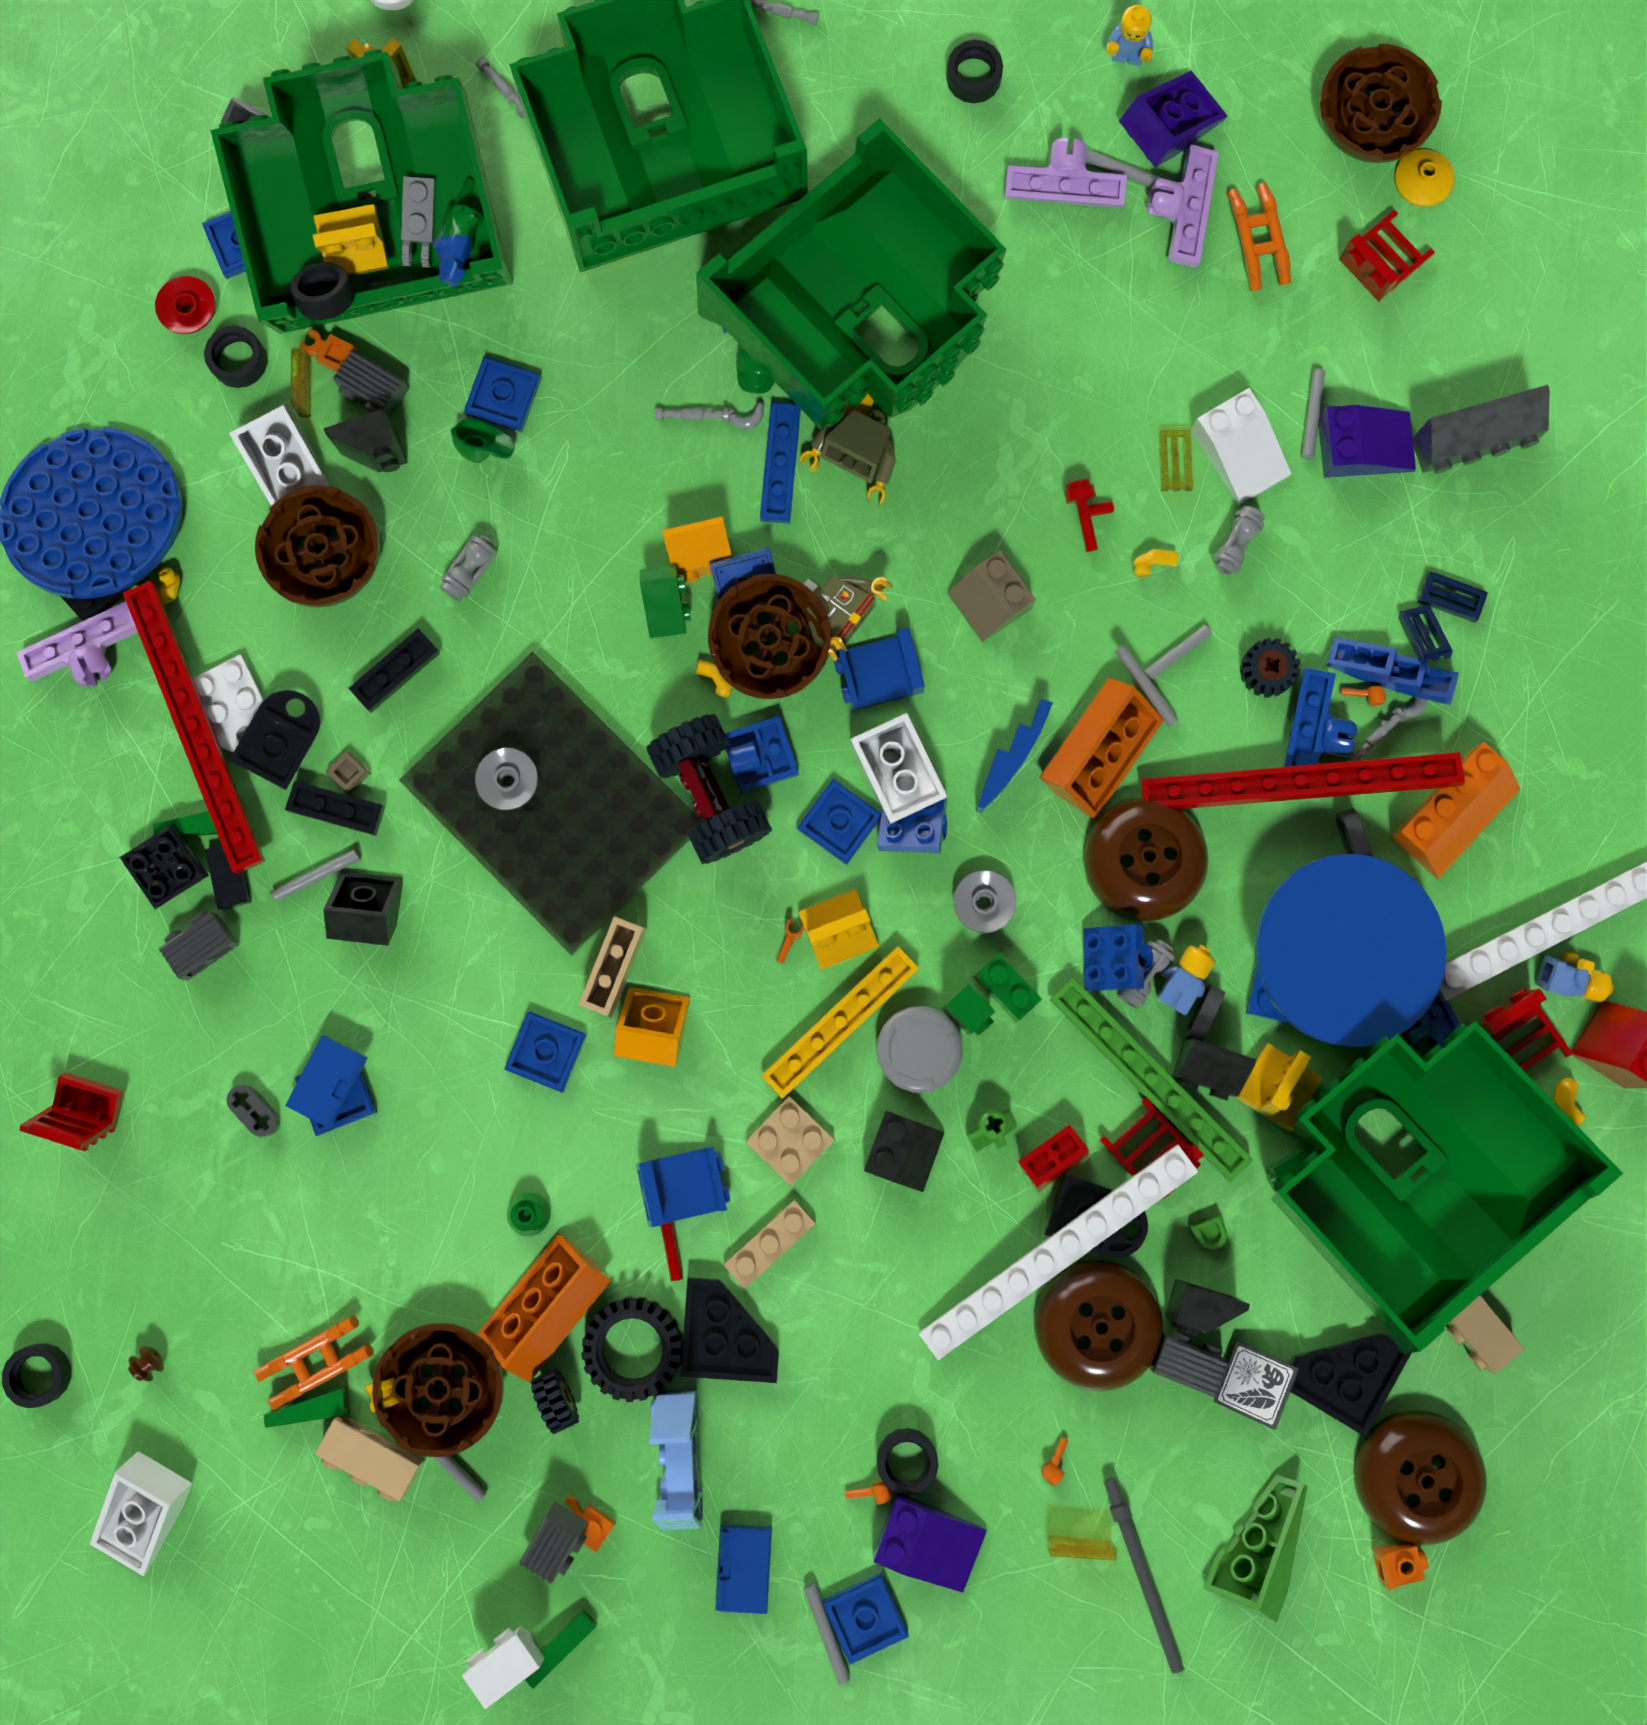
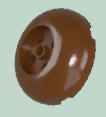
[1319,44,1442,163]
[255,485,380,608]
[708,574,832,699]
[1083,798,1208,922]
[1034,1260,1163,1391]
[372,1323,504,1457]
[1354,1410,1487,1545]

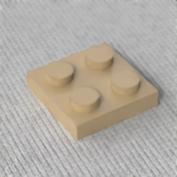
[746,1096,835,1186]

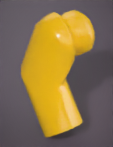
[1132,549,1178,578]
[158,568,181,605]
[696,659,733,697]
[1554,1078,1586,1126]

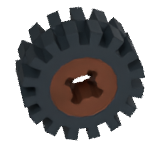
[1240,638,1300,698]
[531,1368,579,1434]

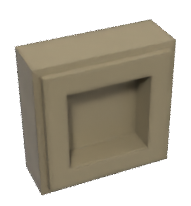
[325,750,371,795]

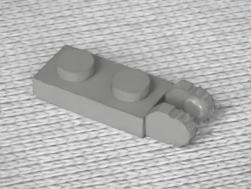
[401,176,436,268]

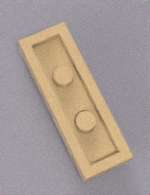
[724,1200,816,1289]

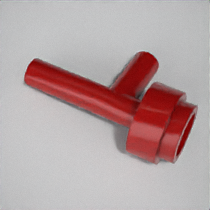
[1064,479,1114,553]

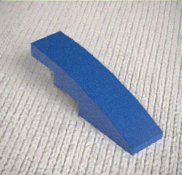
[1327,637,1459,705]
[976,699,1053,813]

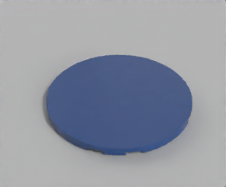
[0,427,182,599]
[1255,854,1446,1047]

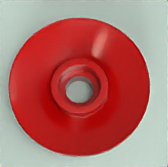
[155,276,216,334]

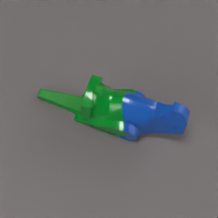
[433,178,485,287]

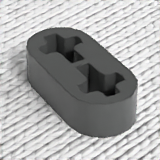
[1336,808,1373,857]
[1185,984,1225,1041]
[226,1085,280,1137]

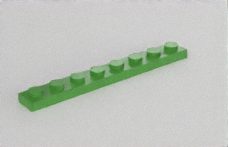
[1049,977,1253,1182]

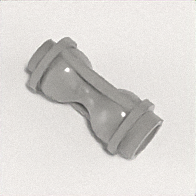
[1212,506,1265,575]
[440,534,497,601]
[1116,940,1175,1009]

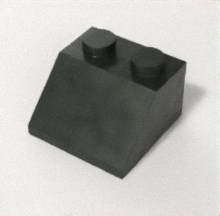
[323,409,407,472]
[323,871,403,946]
[1172,1039,1257,1101]
[864,1110,945,1192]
[1165,1279,1250,1336]

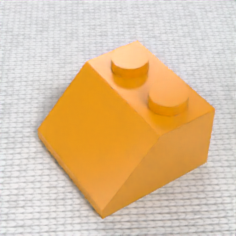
[662,516,732,584]
[614,987,690,1067]

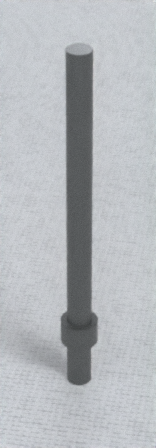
[1104,1478,1184,1674]

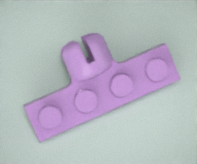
[1004,138,1127,209]
[1147,144,1219,268]
[17,601,138,687]

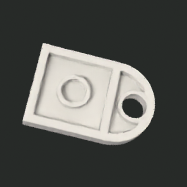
[193,655,265,753]

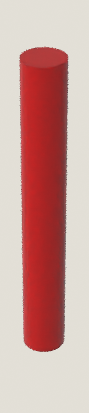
[660,1222,683,1281]

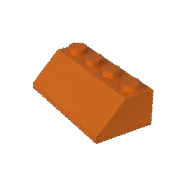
[1039,678,1164,820]
[1391,742,1520,879]
[477,1233,611,1383]

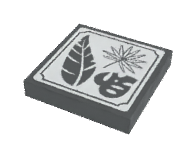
[1213,1341,1300,1430]

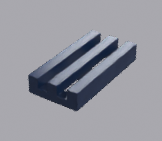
[1417,571,1488,623]
[1398,605,1453,664]

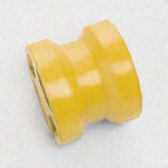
[364,1377,402,1412]

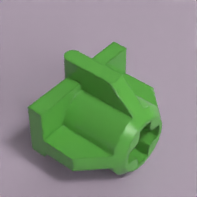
[965,1109,1017,1152]

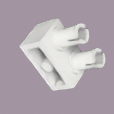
[462,1625,545,1709]

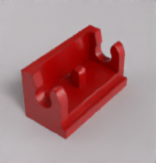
[1018,1124,1089,1192]

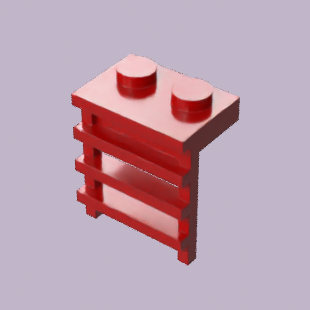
[1339,209,1435,302]
[1477,987,1573,1071]
[19,1072,124,1152]
[1099,1097,1204,1199]

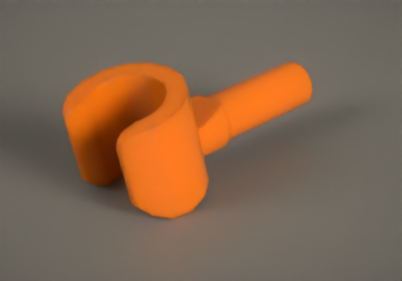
[1340,686,1386,706]
[776,919,804,963]
[1041,1437,1069,1486]
[845,1481,893,1505]

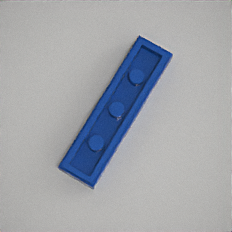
[760,402,801,524]

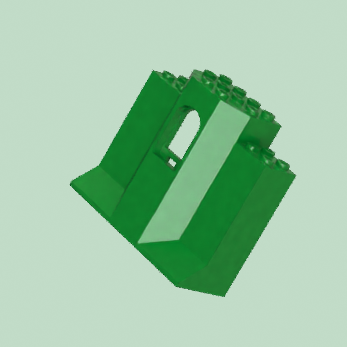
[509,0,808,273]
[210,49,513,334]
[696,118,1007,430]
[1271,1021,1623,1354]

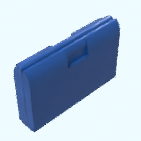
[285,1035,368,1128]
[715,1524,772,1614]

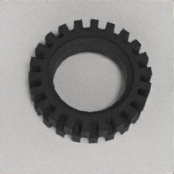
[581,1297,683,1402]

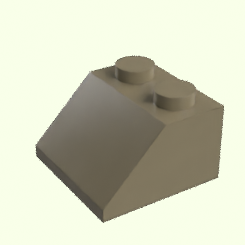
[948,550,1036,642]

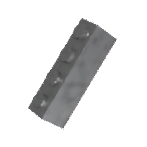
[1413,385,1550,474]

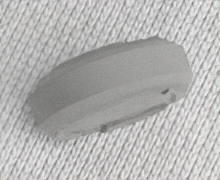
[877,1006,963,1093]

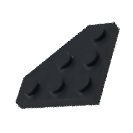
[680,1277,779,1383]
[1289,1333,1412,1437]

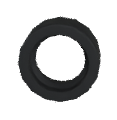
[946,39,1003,104]
[290,262,354,320]
[204,325,267,388]
[2,1343,71,1408]
[876,1428,939,1495]

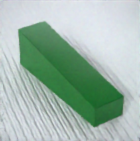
[153,811,218,837]
[264,1386,350,1428]
[524,1609,597,1689]

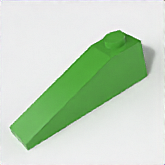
[1203,1474,1307,1623]

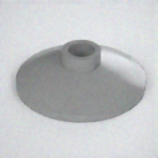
[475,748,538,810]
[953,870,1016,933]

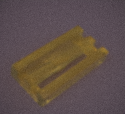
[291,348,311,417]
[1159,429,1193,492]
[1047,1535,1117,1561]

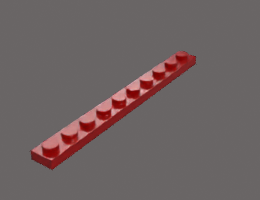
[123,581,266,874]
[1141,752,1465,809]

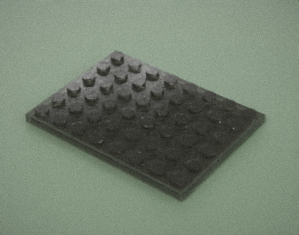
[399,651,703,956]

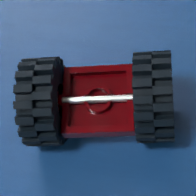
[646,714,772,864]

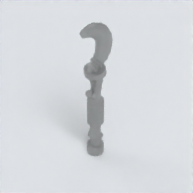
[749,0,819,25]
[476,57,526,118]
[655,403,764,430]
[1346,697,1427,762]

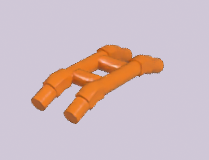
[1227,183,1291,291]
[253,1316,374,1411]

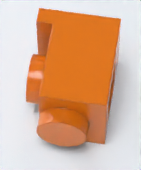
[1372,1542,1429,1590]

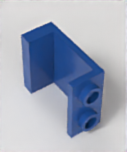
[834,628,925,711]
[636,1147,730,1227]

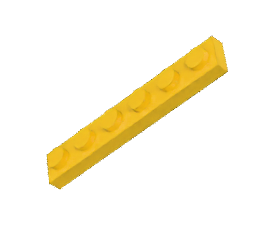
[761,946,920,1099]

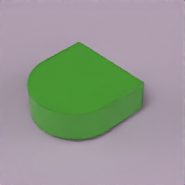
[1188,1213,1227,1251]

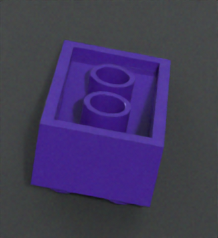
[1119,70,1228,167]
[1318,405,1416,478]
[873,1493,987,1593]

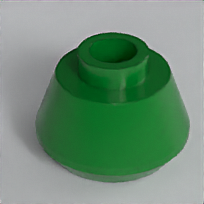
[507,1192,550,1236]

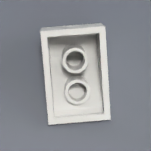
[1191,388,1291,506]
[229,402,331,506]
[850,713,947,824]
[90,1451,192,1576]

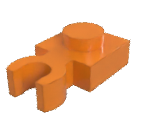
[300,329,359,373]
[565,1495,616,1553]

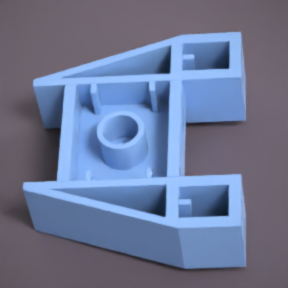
[649,1389,703,1531]

